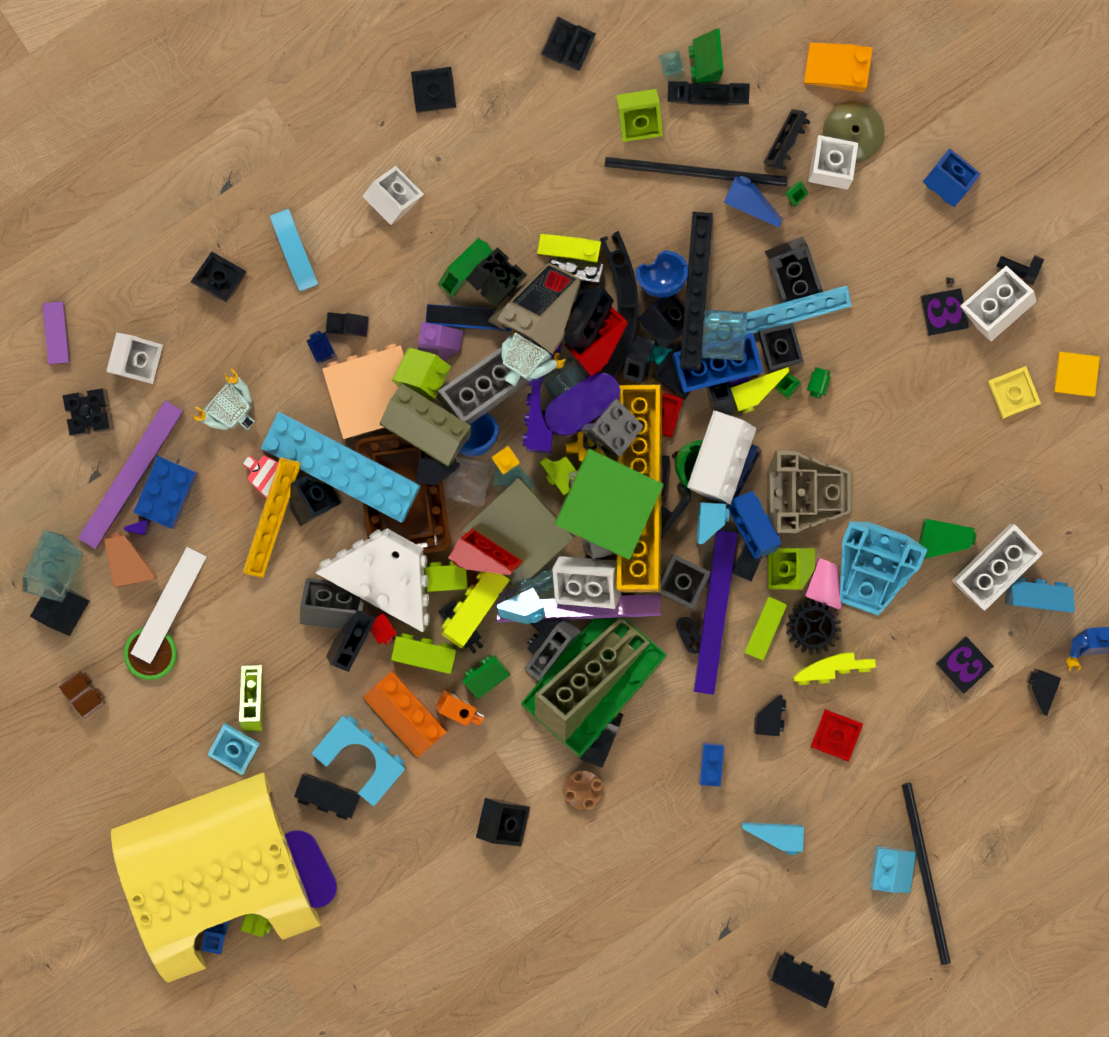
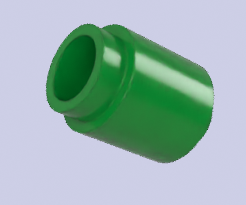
[806,367,831,399]

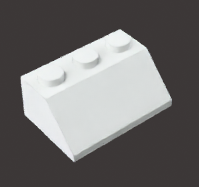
[961,266,1037,341]

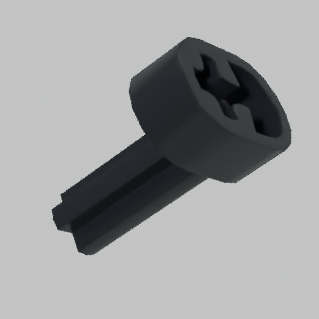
[996,255,1044,285]

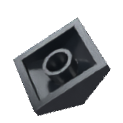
[191,251,247,303]
[758,323,804,371]

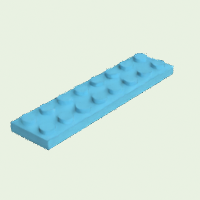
[261,412,421,522]

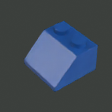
[923,148,981,207]

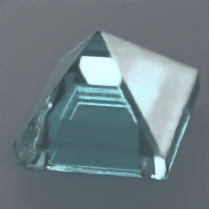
[659,50,684,76]

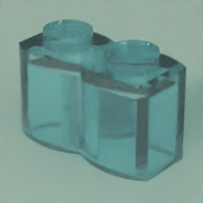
[542,358,588,400]

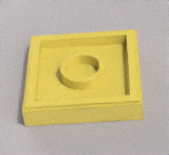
[987,366,1041,419]

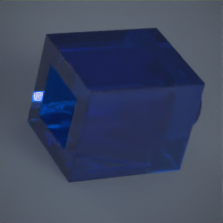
[306,331,337,364]

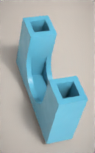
[311,715,406,806]

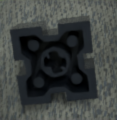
[466,247,527,308]
[62,388,114,437]

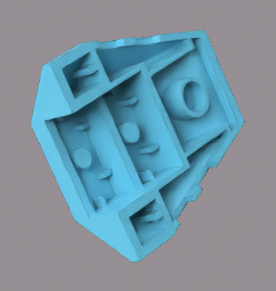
[840,521,927,615]

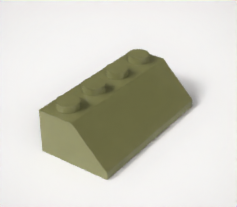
[379,384,471,467]

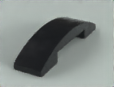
[667,81,750,106]

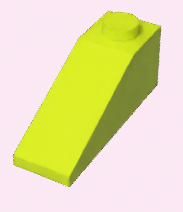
[537,234,601,263]
[731,367,789,414]

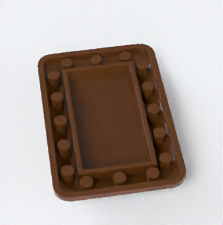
[355,434,451,558]

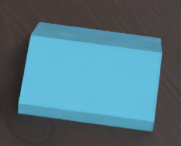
[208,723,260,776]

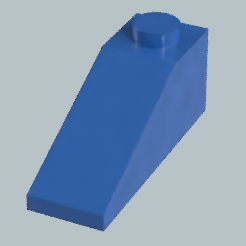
[724,176,783,228]

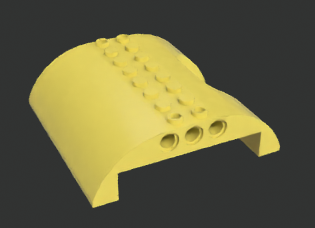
[111,772,321,983]

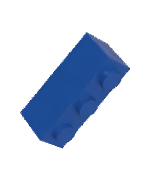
[726,491,782,559]

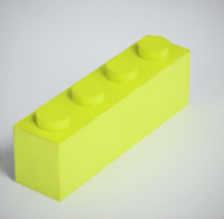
[441,571,510,648]

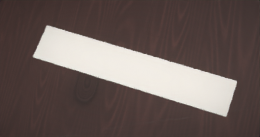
[130,547,206,664]

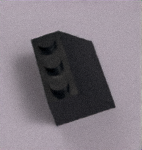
[767,951,835,1008]

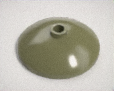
[823,101,884,162]

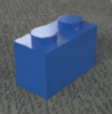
[699,742,724,787]

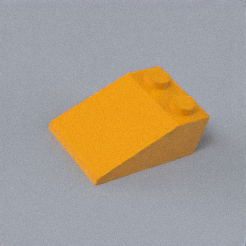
[804,43,873,93]

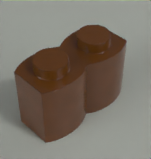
[59,671,105,719]

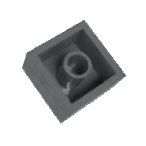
[655,554,710,609]

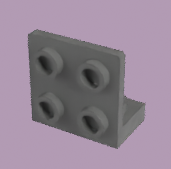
[581,399,643,458]

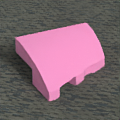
[804,558,841,610]

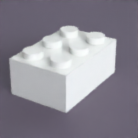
[552,556,621,609]

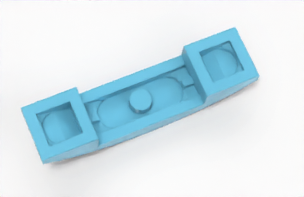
[270,208,318,292]

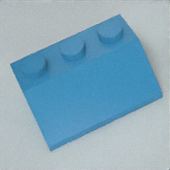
[1005,577,1075,612]

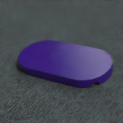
[545,373,621,437]
[285,830,337,908]

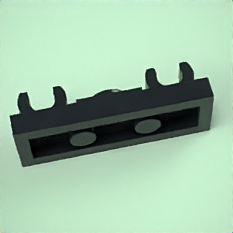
[763,109,811,170]

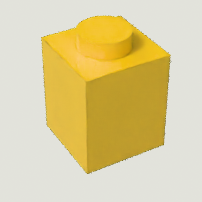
[491,446,520,475]

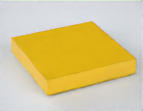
[1054,352,1100,397]

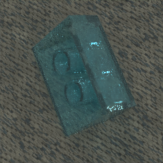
[23,530,83,602]

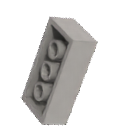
[437,347,528,425]

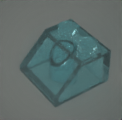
[702,310,747,360]

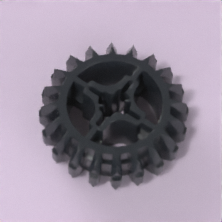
[786,600,841,655]

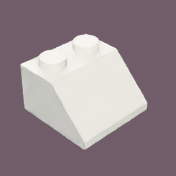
[808,135,858,190]
[362,166,424,225]
[106,332,163,384]

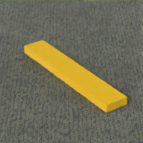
[243,457,301,578]

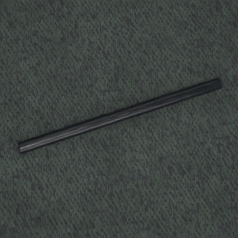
[604,157,787,187]
[902,783,951,965]

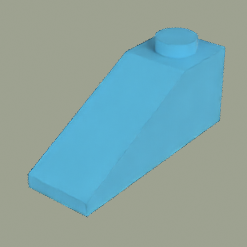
[741,822,804,855]

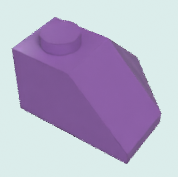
[418,322,463,361]

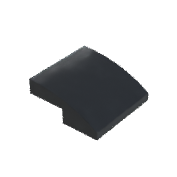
[540,17,596,71]

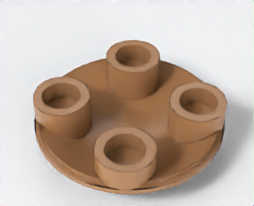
[563,769,603,810]

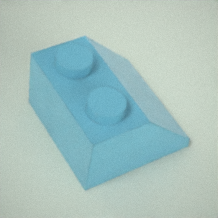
[696,503,729,544]
[870,846,916,893]

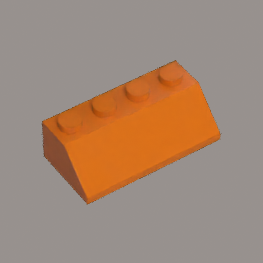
[363,670,448,758]

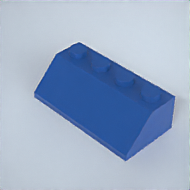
[672,333,763,393]

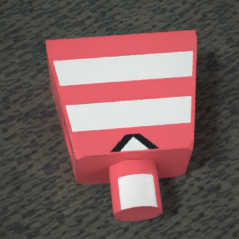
[243,455,278,498]

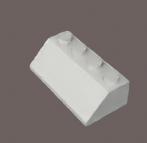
[687,411,757,504]
[952,524,1043,611]

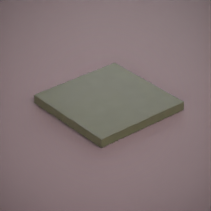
[462,477,575,591]

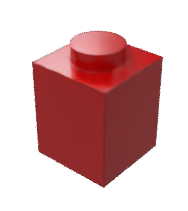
[370,613,398,646]

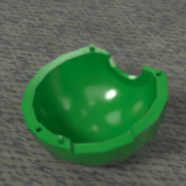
[675,440,703,490]

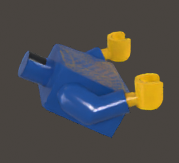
[1066,627,1109,671]

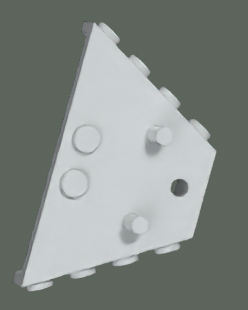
[316,529,430,632]

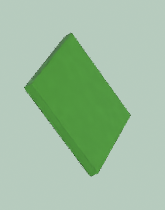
[554,449,664,560]

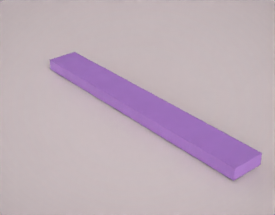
[78,400,184,549]
[497,594,661,623]

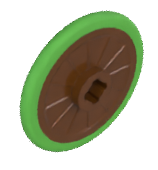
[124,628,177,680]

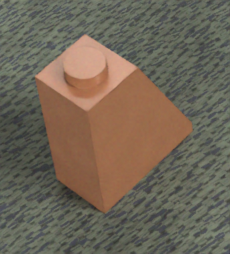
[104,532,157,587]

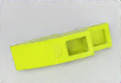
[792,652,876,685]

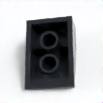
[764,237,823,303]

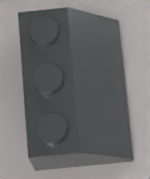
[300,578,365,629]

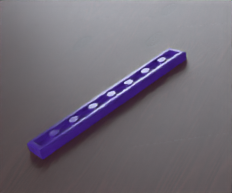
[693,530,737,695]

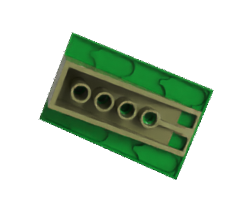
[521,617,667,758]

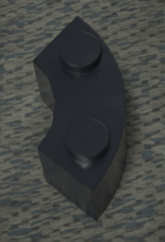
[580,713,624,768]

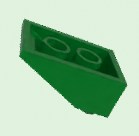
[688,28,724,84]

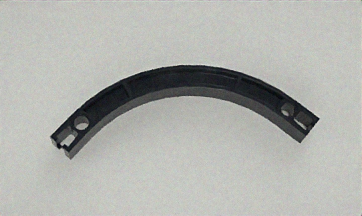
[524,231,638,430]

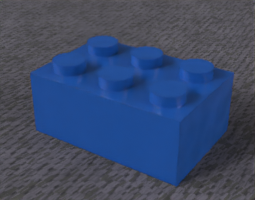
[133,456,199,529]

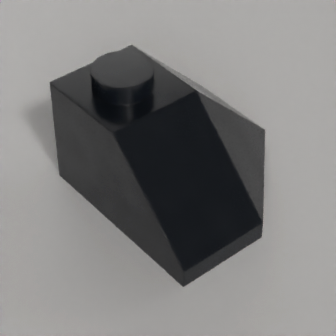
[290,475,341,526]

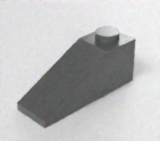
[524,620,581,681]

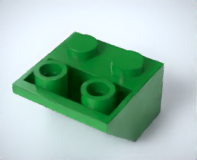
[462,654,511,699]

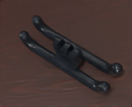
[661,482,691,540]

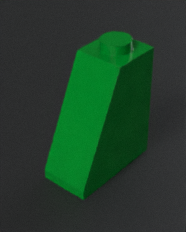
[438,237,493,298]
[919,519,977,559]

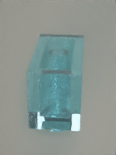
[493,464,535,488]

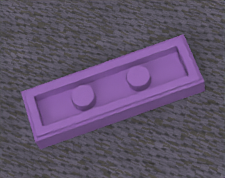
[42,302,70,365]

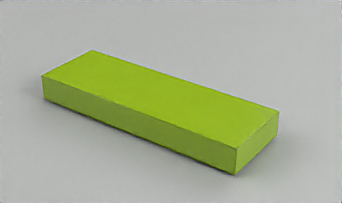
[744,597,787,661]

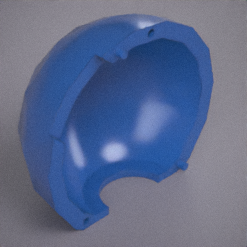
[636,250,688,298]
[459,413,499,457]

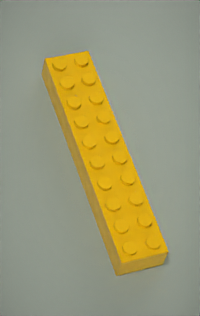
[617,385,662,592]

